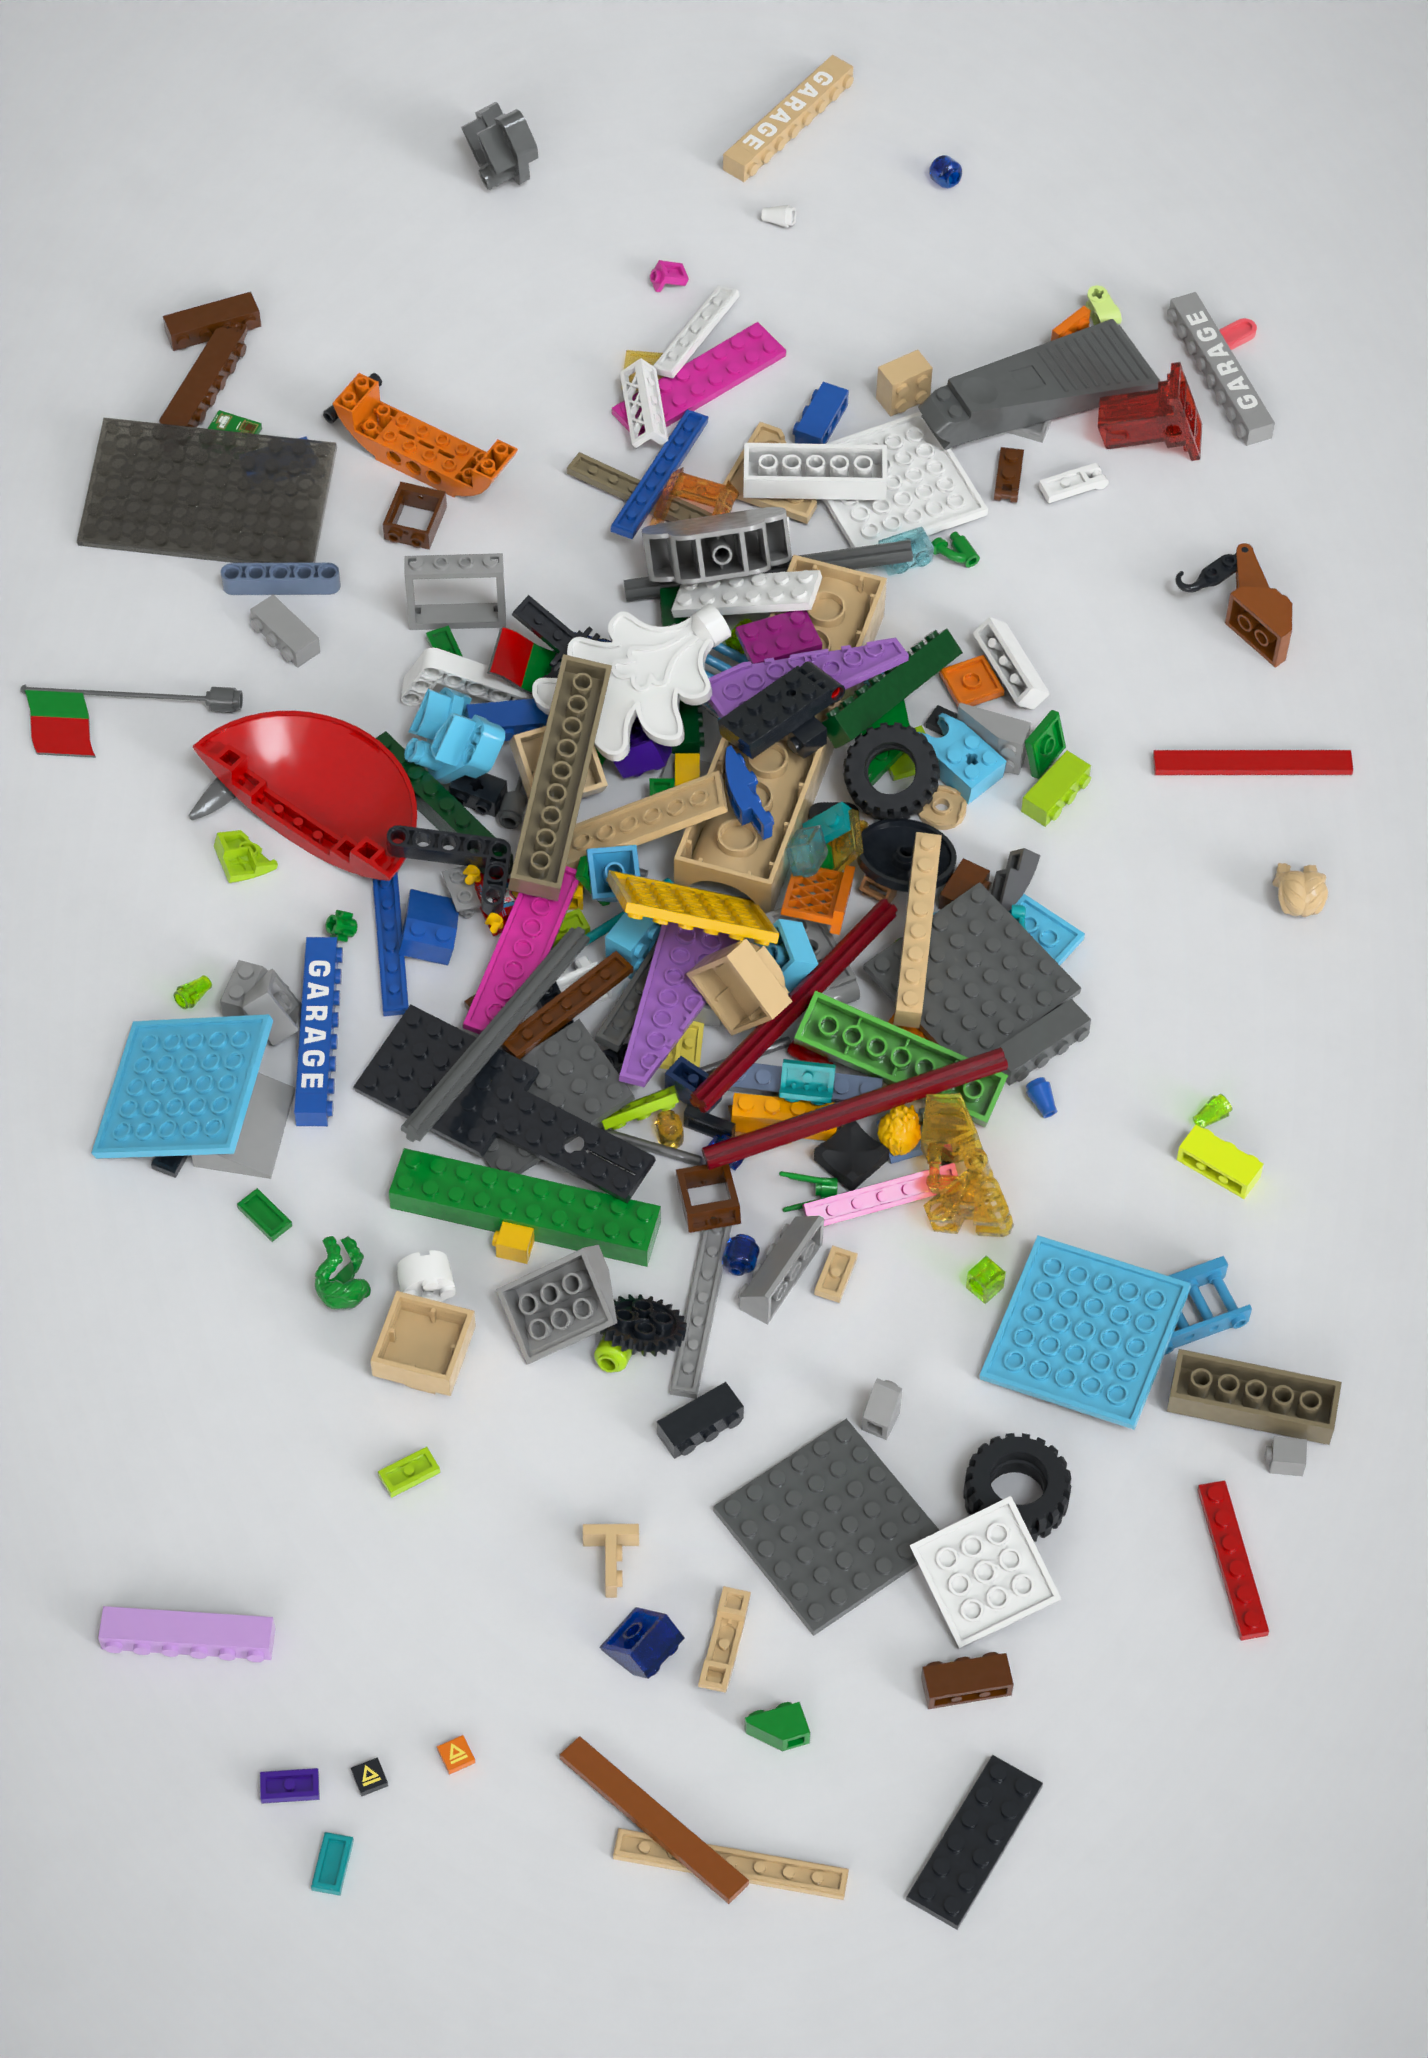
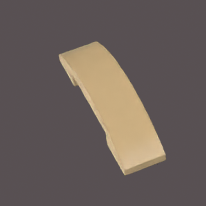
[698,1586,751,1693]

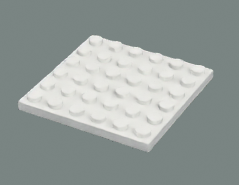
[823,412,988,548]

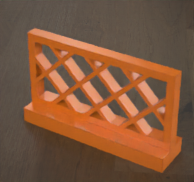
[781,862,855,935]

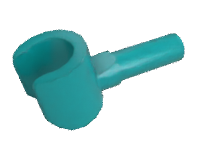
[1011,904,1026,930]

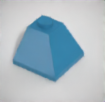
[586,845,640,902]

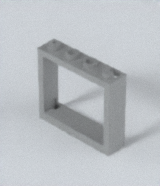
[404,553,506,630]

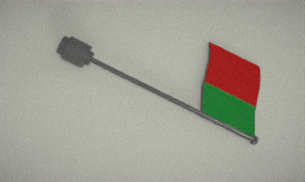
[487,627,558,829]
[21,684,243,758]

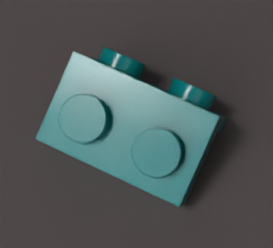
[802,801,857,852]
[779,1059,836,1105]

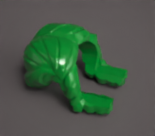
[315,1236,371,1310]

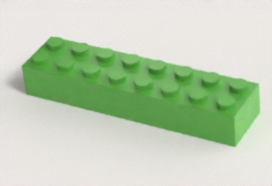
[793,991,1008,1127]

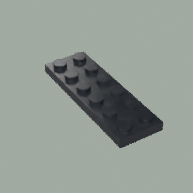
[906,1755,1043,1930]

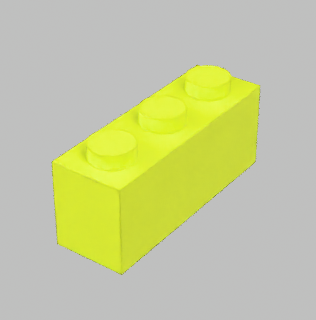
[1176,1125,1264,1199]

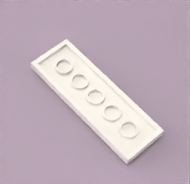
[671,570,822,618]

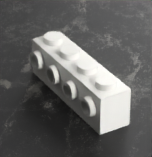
[973,617,1050,710]

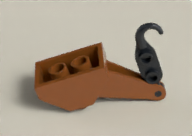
[1175,543,1293,668]

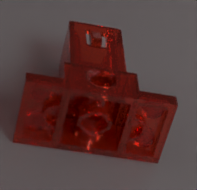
[1097,362,1203,461]

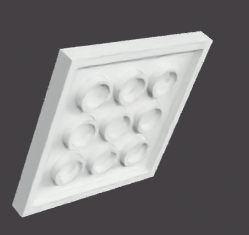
[910,1496,1062,1648]

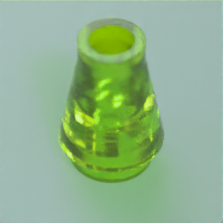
[173,975,212,1009]
[1193,1094,1233,1128]

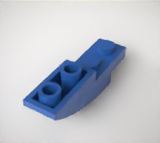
[725,746,774,840]

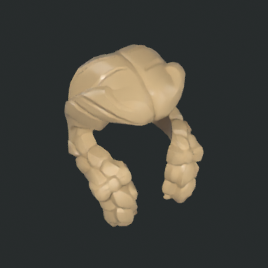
[1272,863,1328,917]

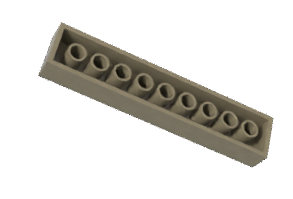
[508,654,612,901]

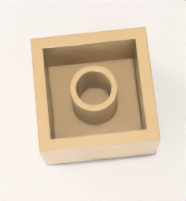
[876,350,933,417]

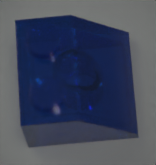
[599,1607,685,1679]

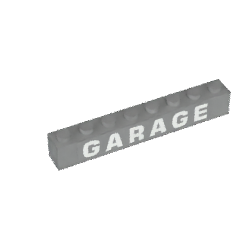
[1167,292,1275,446]

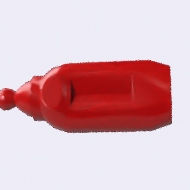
[787,1040,833,1064]

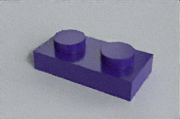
[260,1768,320,1804]

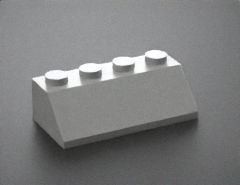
[738,1215,824,1325]

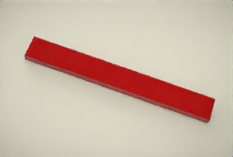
[1153,750,1353,775]

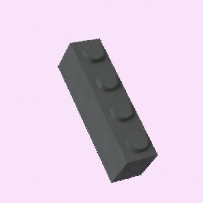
[995,998,1091,1086]

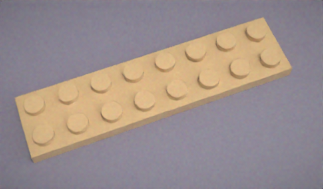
[566,770,728,869]

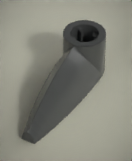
[189,778,236,820]

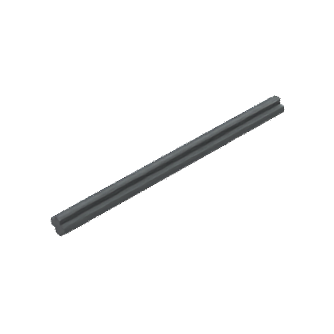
[623,540,913,602]
[401,927,590,1142]

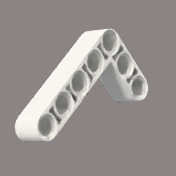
[401,648,533,707]

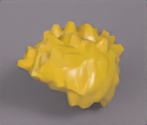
[877,1105,922,1156]

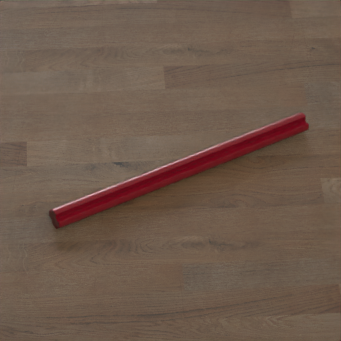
[690,898,898,1113]
[702,1047,1008,1170]

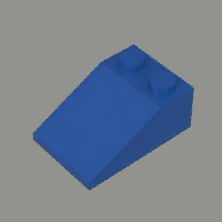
[398,889,459,966]

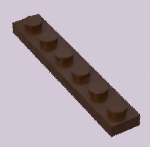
[501,951,633,1059]

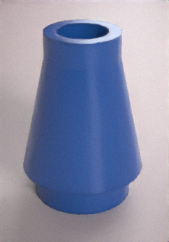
[1026,1077,1058,1118]

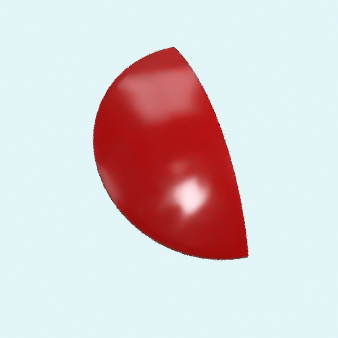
[193,711,417,881]

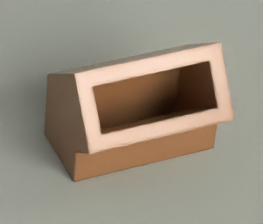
[859,875,897,904]

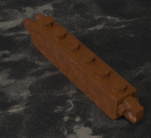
[159,322,248,456]

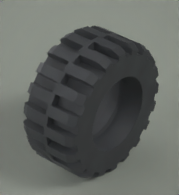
[843,722,940,820]
[963,1433,1072,1542]

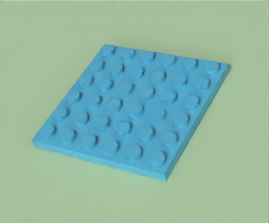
[91,1014,273,1159]
[980,1235,1191,1430]

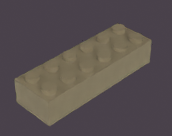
[1167,1349,1342,1445]

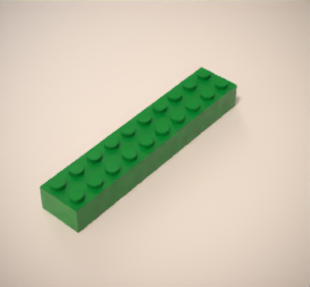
[389,1148,661,1267]

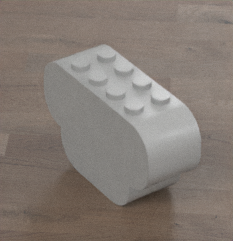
[642,507,792,584]

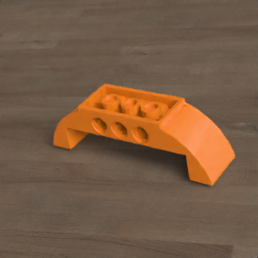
[332,373,518,497]

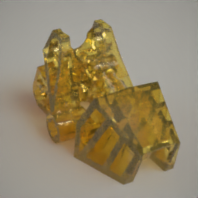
[920,1093,1014,1237]

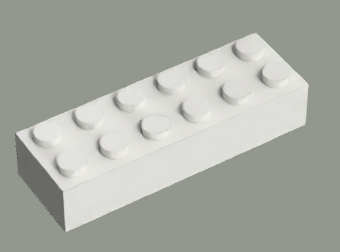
[743,443,887,500]

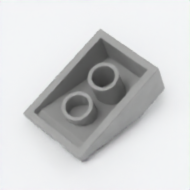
[957,703,1031,775]

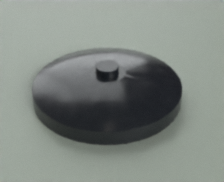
[855,818,957,892]

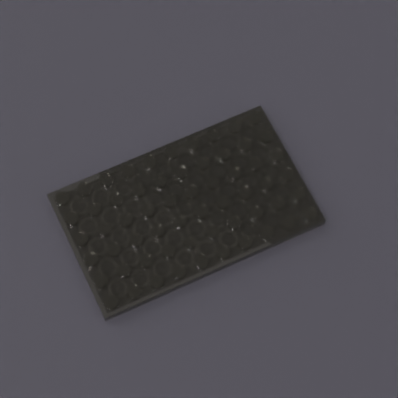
[77,418,337,563]

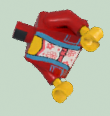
[463,865,519,936]

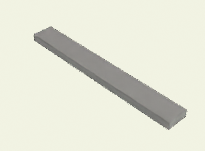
[670,1217,732,1399]

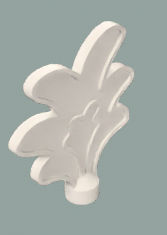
[532,603,731,761]

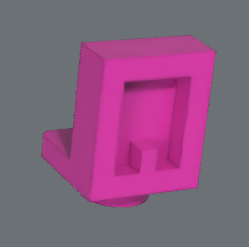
[650,260,689,292]

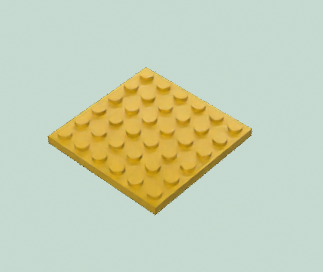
[606,870,779,946]

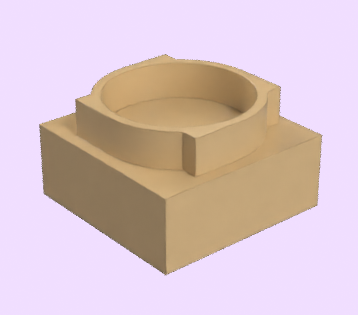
[509,726,608,800]
[686,938,792,1036]
[370,1291,476,1396]

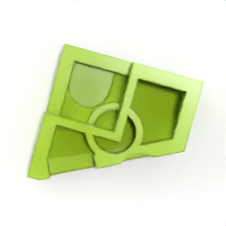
[214,830,278,883]

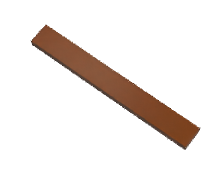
[560,1736,749,1904]

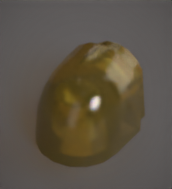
[655,1110,684,1149]

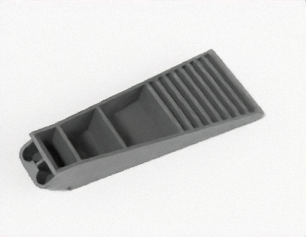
[918,319,1162,450]

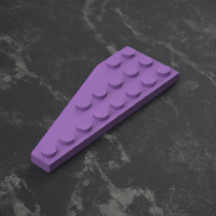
[708,637,909,718]
[619,921,738,1087]

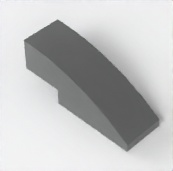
[991,848,1041,911]

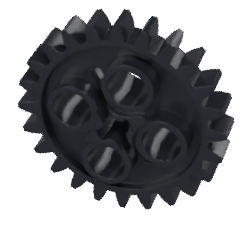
[600,1294,687,1357]

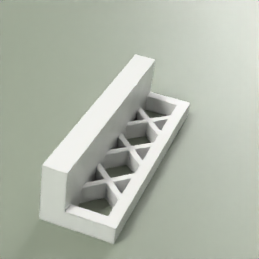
[620,358,668,448]

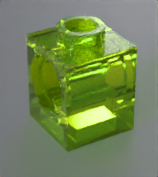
[966,1256,1006,1304]

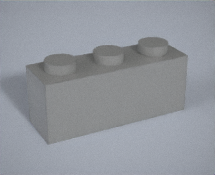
[250,594,320,668]

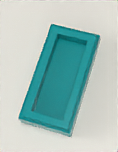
[311,1832,354,1896]

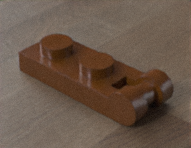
[994,447,1024,503]

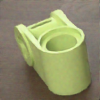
[1085,285,1122,325]

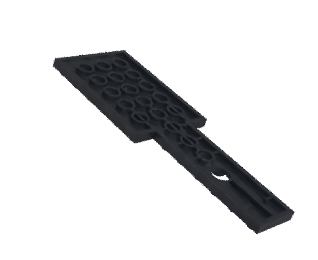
[353,1004,656,1204]

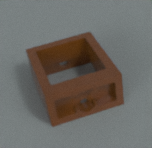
[383,482,447,550]
[676,1164,741,1233]

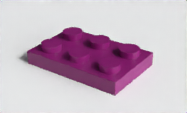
[735,610,823,664]

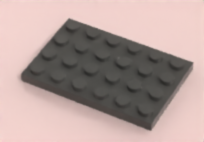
[483,1019,635,1174]

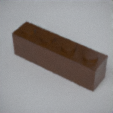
[163,292,261,351]

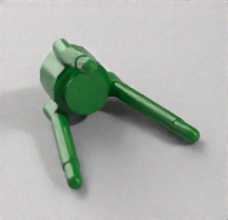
[779,1171,838,1212]

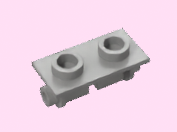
[442,866,481,918]

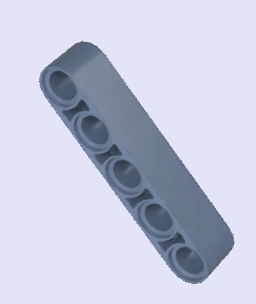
[221,562,341,595]

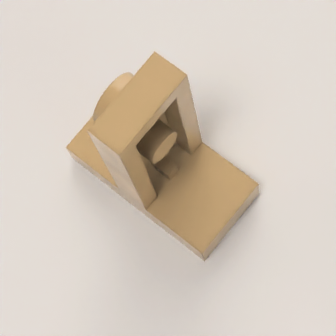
[583,1524,639,1598]

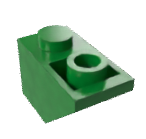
[744,1702,810,1752]

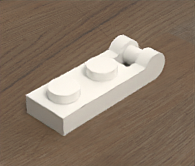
[1039,463,1109,503]

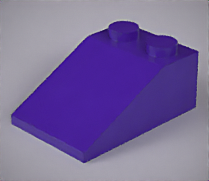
[613,716,672,779]

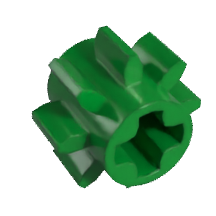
[326,910,358,942]

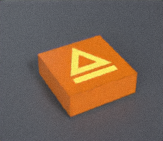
[437,1735,475,1775]

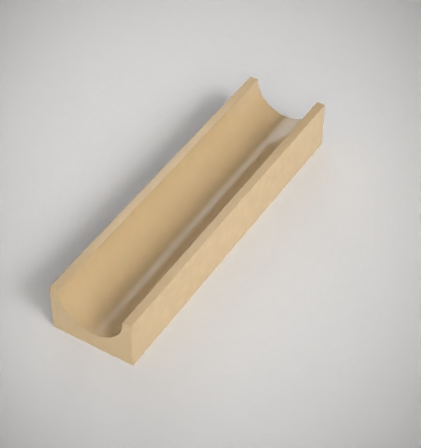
[674,555,887,914]

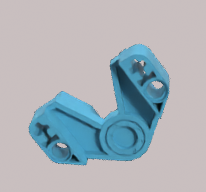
[404,687,505,784]

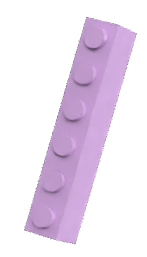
[98,1606,275,1662]

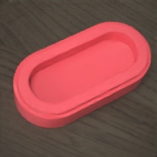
[1219,318,1257,350]

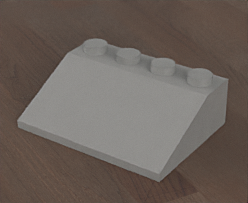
[191,1073,295,1179]
[496,1245,617,1364]

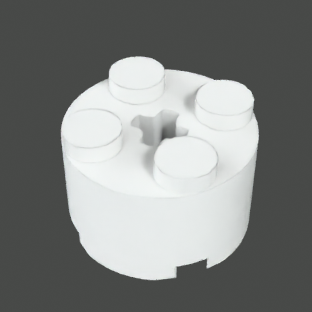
[396,1250,456,1302]

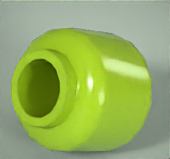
[594,1335,632,1373]

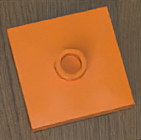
[939,655,1005,707]

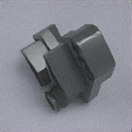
[461,102,538,190]

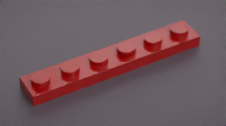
[1197,1480,1269,1641]

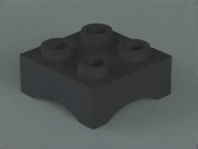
[814,1121,889,1191]

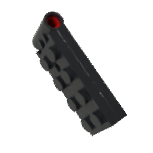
[718,661,845,759]

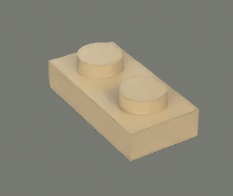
[814,1245,858,1303]

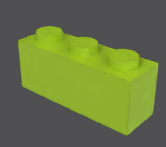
[1021,750,1091,827]

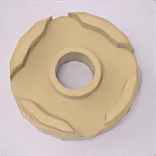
[918,785,967,830]

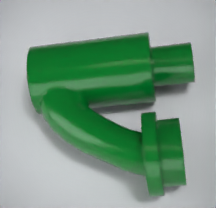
[930,532,980,568]

